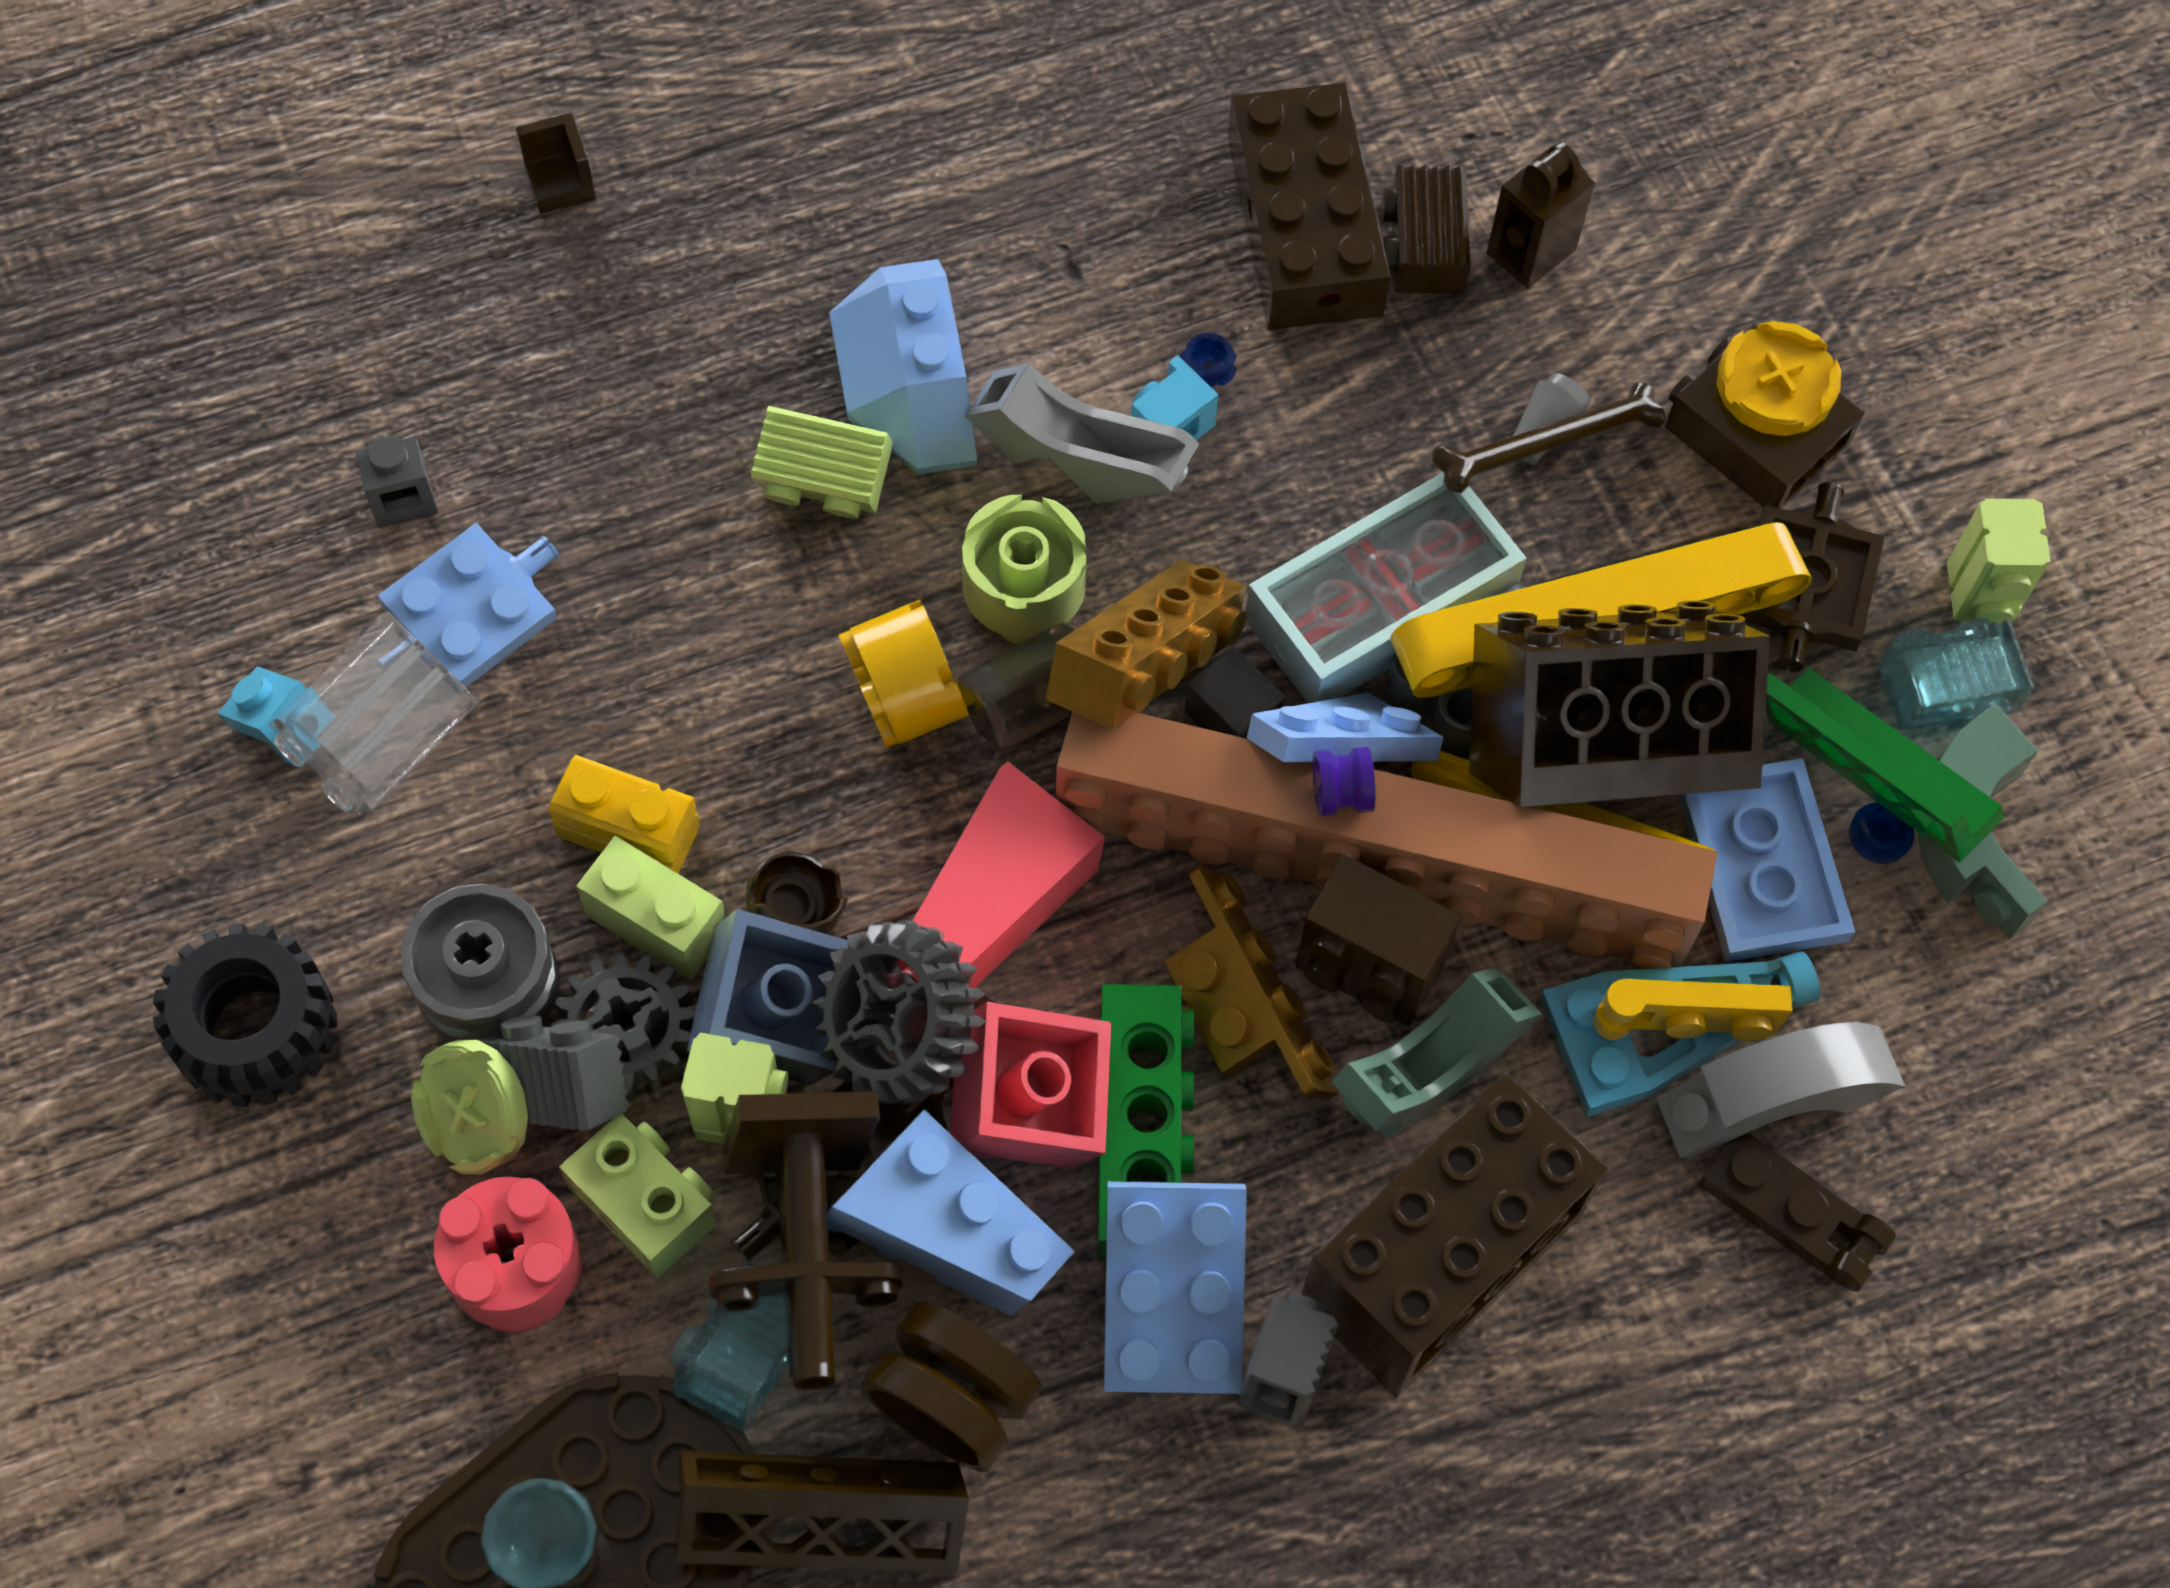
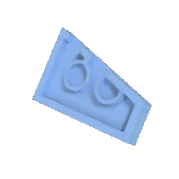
[1247,692,1443,762]

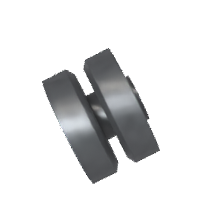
[400,883,560,1043]

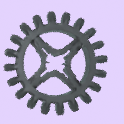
[811,920,987,1104]

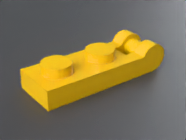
[1593,979,1793,1041]

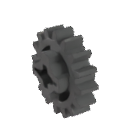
[552,953,696,1098]

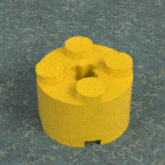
[839,600,969,748]

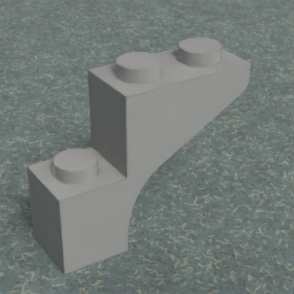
[965,363,1199,504]

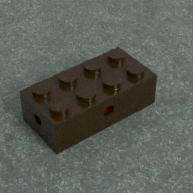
[1227,82,1391,330]

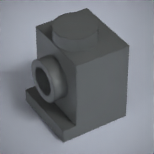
[355,435,438,528]

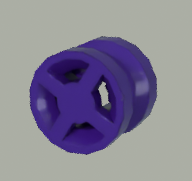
[1312,747,1376,817]

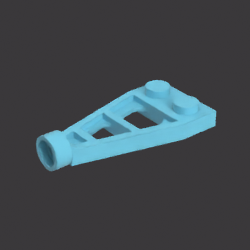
[1539,951,1820,1117]

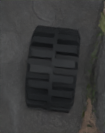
[153,923,337,1107]

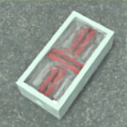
[1245,473,1527,703]

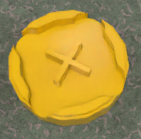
[1717,321,1841,436]

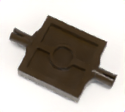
[1739,482,1885,672]

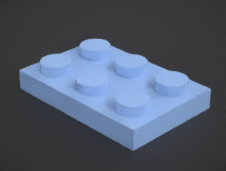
[1678,758,1855,962]
[1104,1182,1247,1394]

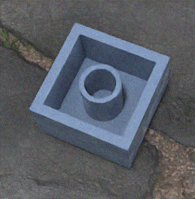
[687,909,848,1085]

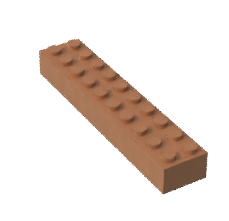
[1056,711,1718,969]

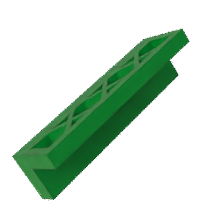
[1765,667,2005,863]

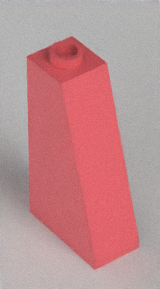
[898,761,1105,988]

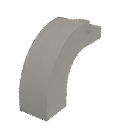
[1656,1022,1905,1159]

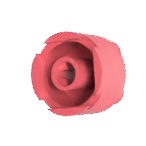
[434,1177,583,1333]

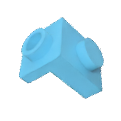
[217,666,334,766]

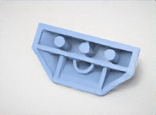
[829,259,977,475]

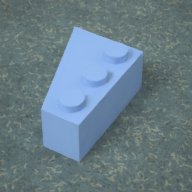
[827,1110,1075,1316]

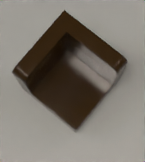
[516,112,596,214]

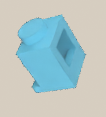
[1131,355,1219,440]

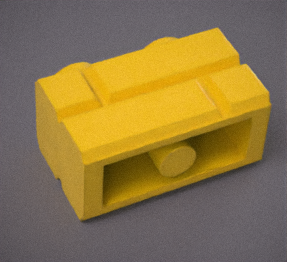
[548,755,700,874]

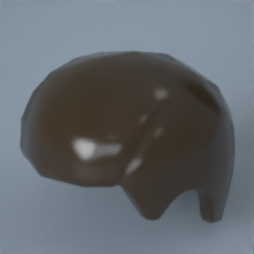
[746,850,848,934]

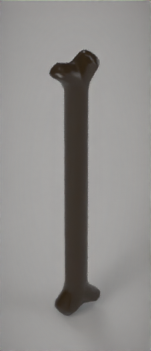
[1432,382,1666,493]

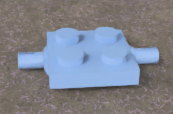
[375,523,559,693]

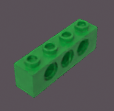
[1097,984,1194,1260]

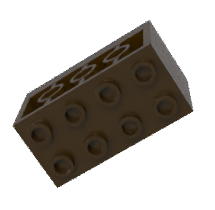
[1469,601,1770,807]
[1301,1072,1608,1399]

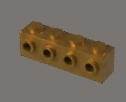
[1046,559,1246,729]

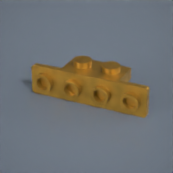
[1164,866,1339,1101]

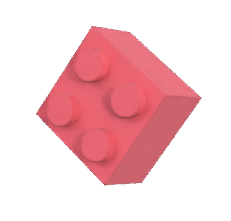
[950,1002,1111,1169]

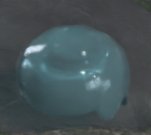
[481,1479,597,1588]

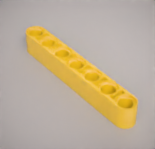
[1390,522,1812,698]

